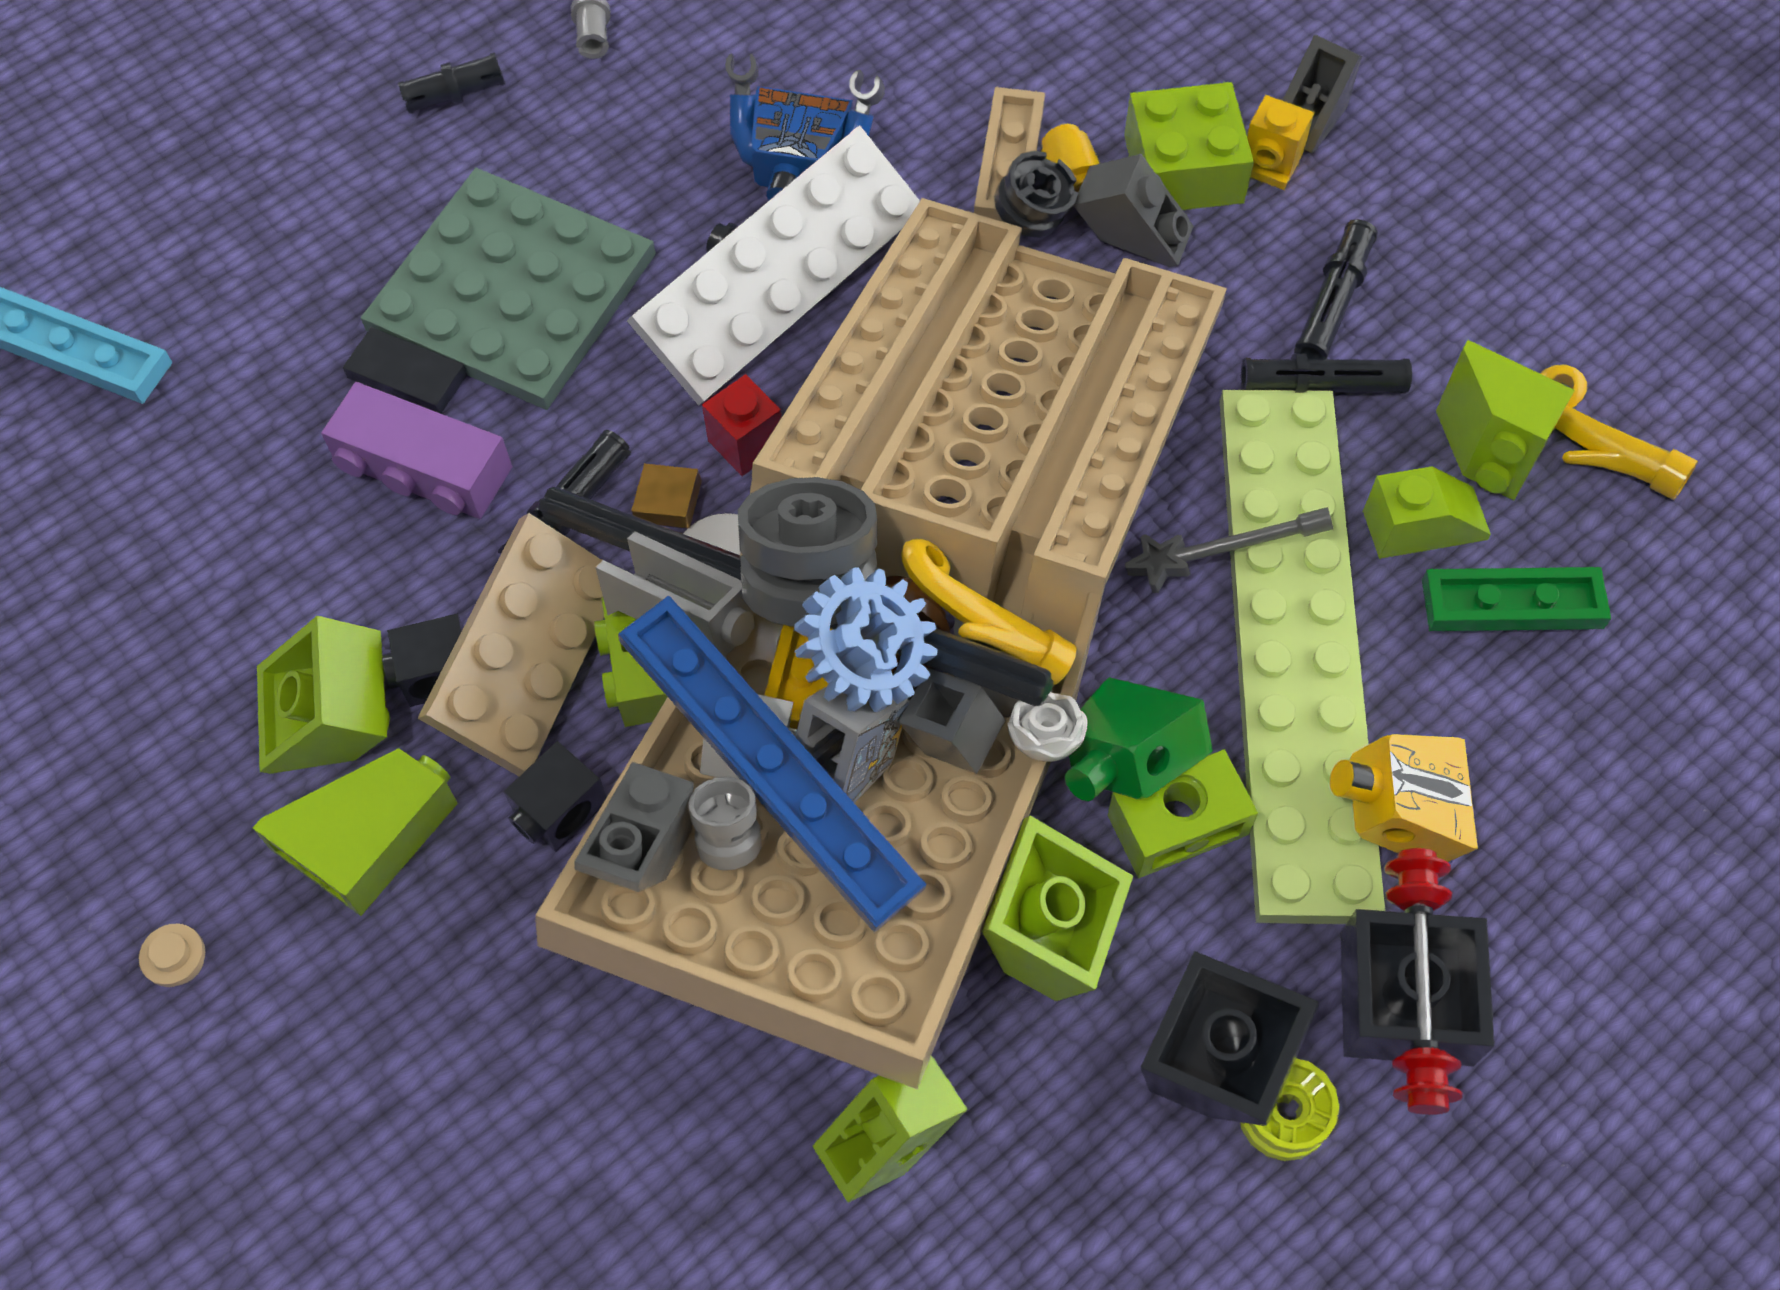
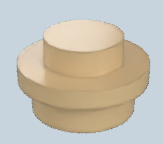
[139,924,205,987]

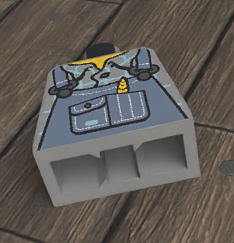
[796,686,911,803]

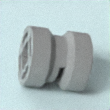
[689,777,762,870]

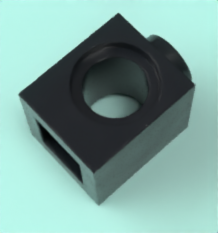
[382,613,464,707]
[503,741,607,852]

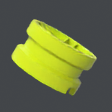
[1240,1058,1339,1161]

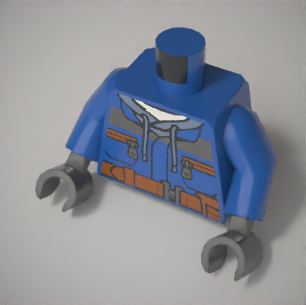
[725,53,885,201]

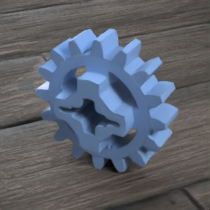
[794,567,938,712]

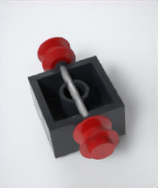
[1340,848,1495,1115]

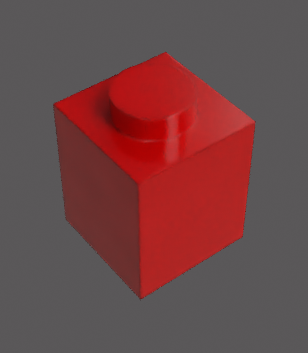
[702,374,782,476]

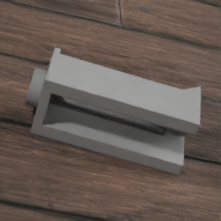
[596,532,755,657]

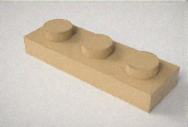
[974,87,1045,222]

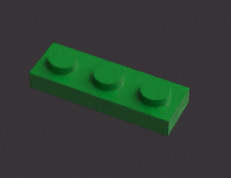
[1422,567,1611,631]

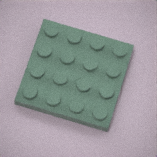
[361,167,656,410]

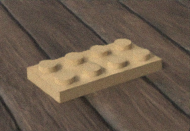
[418,513,604,776]

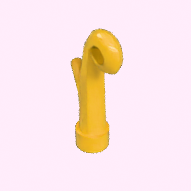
[1540,365,1698,501]
[901,538,1076,686]

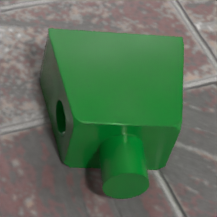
[1065,677,1213,801]

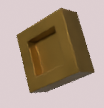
[631,463,702,528]

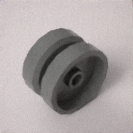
[738,477,877,627]

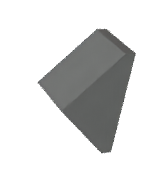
[1282,34,1362,153]

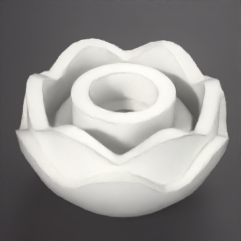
[1008,692,1087,761]

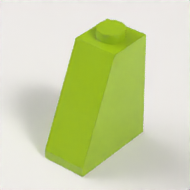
[252,748,458,916]

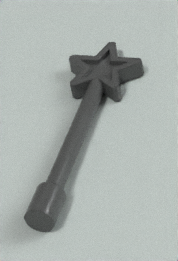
[1125,507,1334,593]

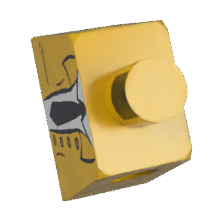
[1330,734,1478,862]

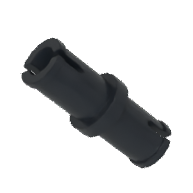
[398,52,506,114]

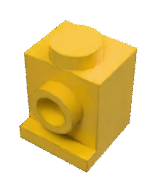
[1247,95,1314,190]

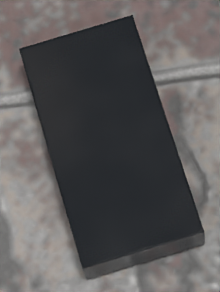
[342,327,468,414]

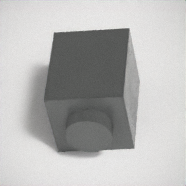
[899,668,1005,774]

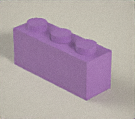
[321,381,512,520]

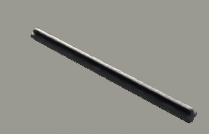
[538,487,1054,706]

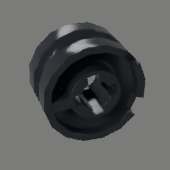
[994,151,1078,238]

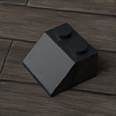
[1140,951,1319,1126]

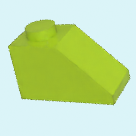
[1363,466,1491,559]

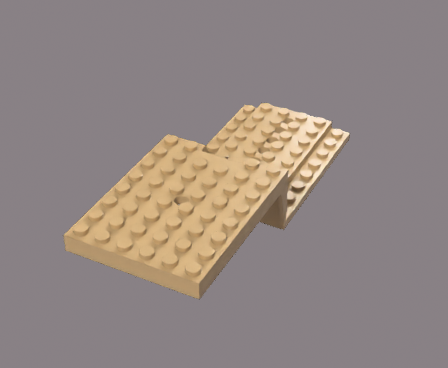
[535,198,1227,1089]

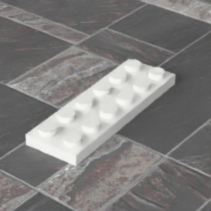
[627,125,920,405]

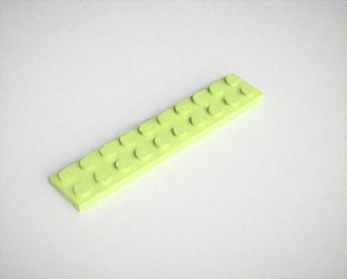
[1220,390,1385,924]

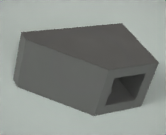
[1073,154,1194,267]
[574,762,694,892]

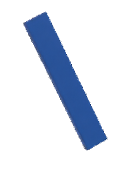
[618,595,927,933]

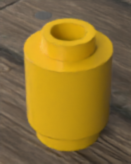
[1041,124,1100,192]

